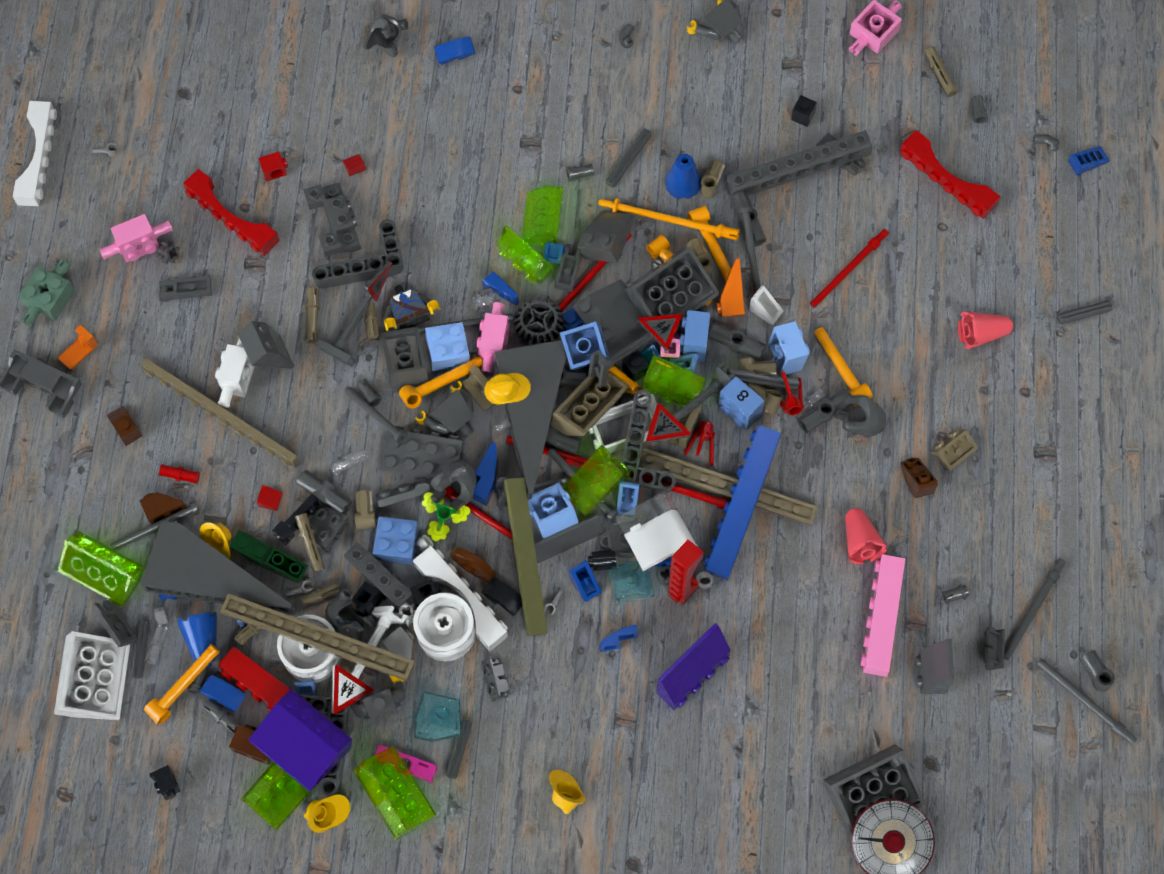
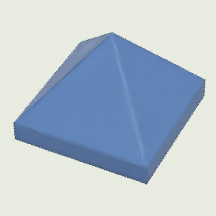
[295,680,318,696]

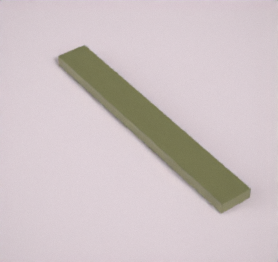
[504,477,548,636]

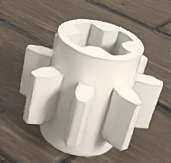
[394,602,416,627]

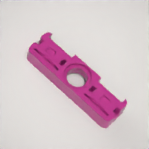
[373,745,437,784]

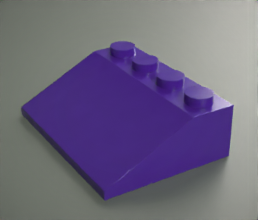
[657,623,731,710]
[249,689,352,792]

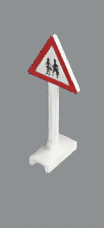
[332,606,407,714]

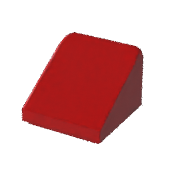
[342,154,366,176]
[257,485,283,511]

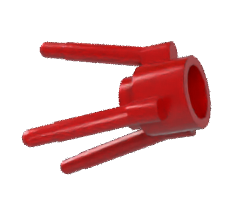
[780,371,804,416]
[684,421,715,466]

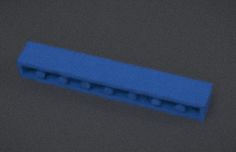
[704,425,781,581]

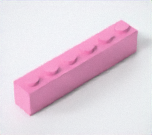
[860,554,905,677]

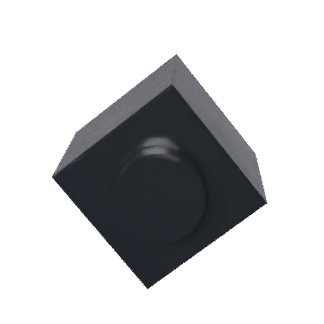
[791,95,817,127]
[622,351,649,382]

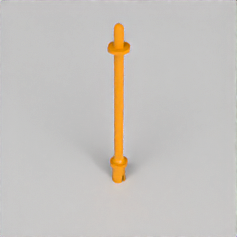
[598,198,740,241]

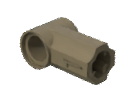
[701,159,725,198]
[686,238,712,275]
[738,358,776,375]
[747,383,783,414]
[355,490,376,530]

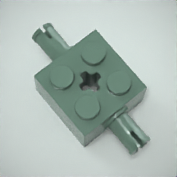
[18,259,75,326]

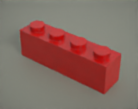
[218,646,290,711]

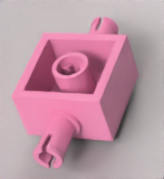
[849,0,902,56]
[99,214,173,263]
[477,302,510,376]

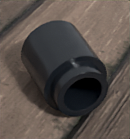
[588,550,617,571]

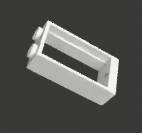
[588,394,657,456]

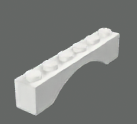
[13,101,57,206]
[413,546,508,652]

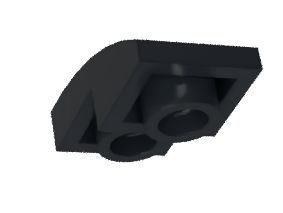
[481,577,523,616]

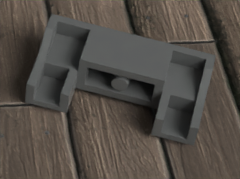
[303,183,361,257]
[0,349,82,418]

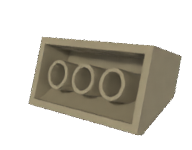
[551,372,629,436]

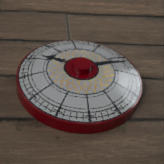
[851,799,935,874]

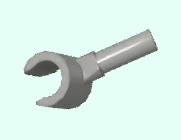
[92,143,117,157]
[286,580,313,597]
[544,590,562,616]

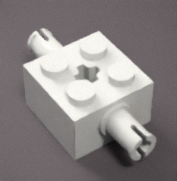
[215,338,255,408]

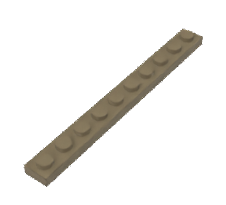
[141,357,300,468]
[629,447,818,526]
[220,594,415,682]

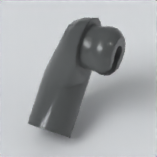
[619,24,634,48]
[1033,135,1059,151]

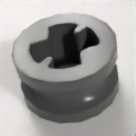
[657,566,671,586]

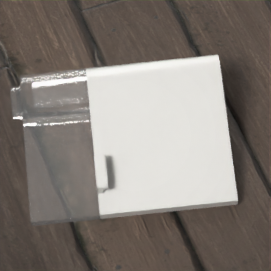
[615,493,697,571]

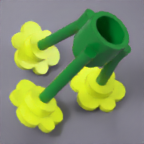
[422,492,470,542]

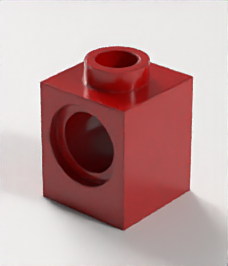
[258,151,288,182]

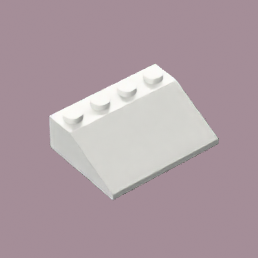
[54,631,130,720]

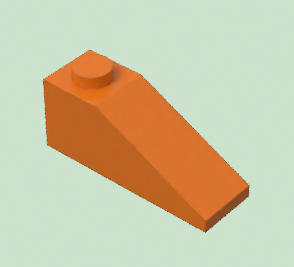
[716,258,745,318]

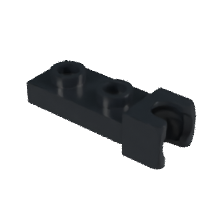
[272,494,320,545]

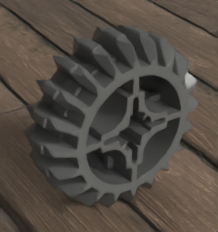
[513,297,564,345]

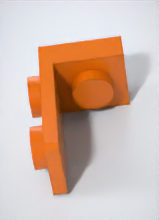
[58,325,98,370]

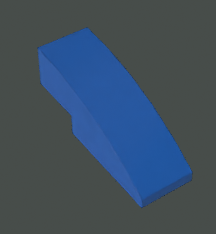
[473,442,498,506]

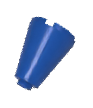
[665,154,701,199]
[177,612,217,668]

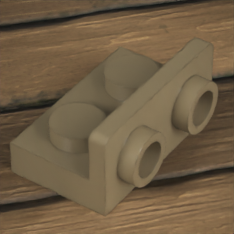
[462,365,494,411]
[668,406,701,449]
[930,429,978,471]

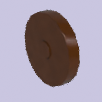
[450,547,495,582]

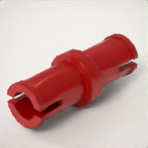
[159,464,200,484]

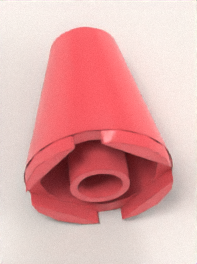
[958,311,1013,349]
[845,508,887,564]

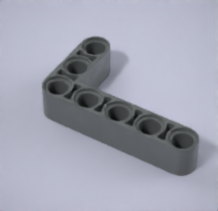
[312,219,404,289]
[620,390,676,492]
[299,695,349,798]

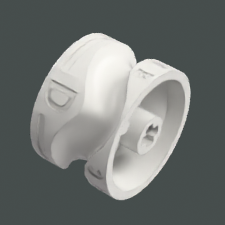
[413,593,476,661]
[277,615,342,683]

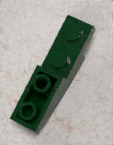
[229,530,308,583]

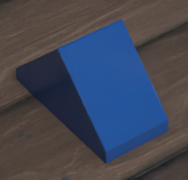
[569,560,602,602]

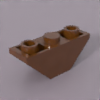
[900,458,938,498]

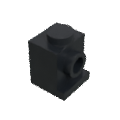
[410,579,442,608]
[351,581,387,615]
[149,765,181,800]

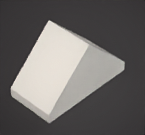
[749,285,783,325]

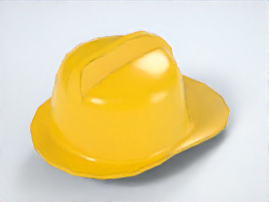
[485,373,531,405]
[200,522,232,559]
[549,769,586,814]
[303,794,350,833]

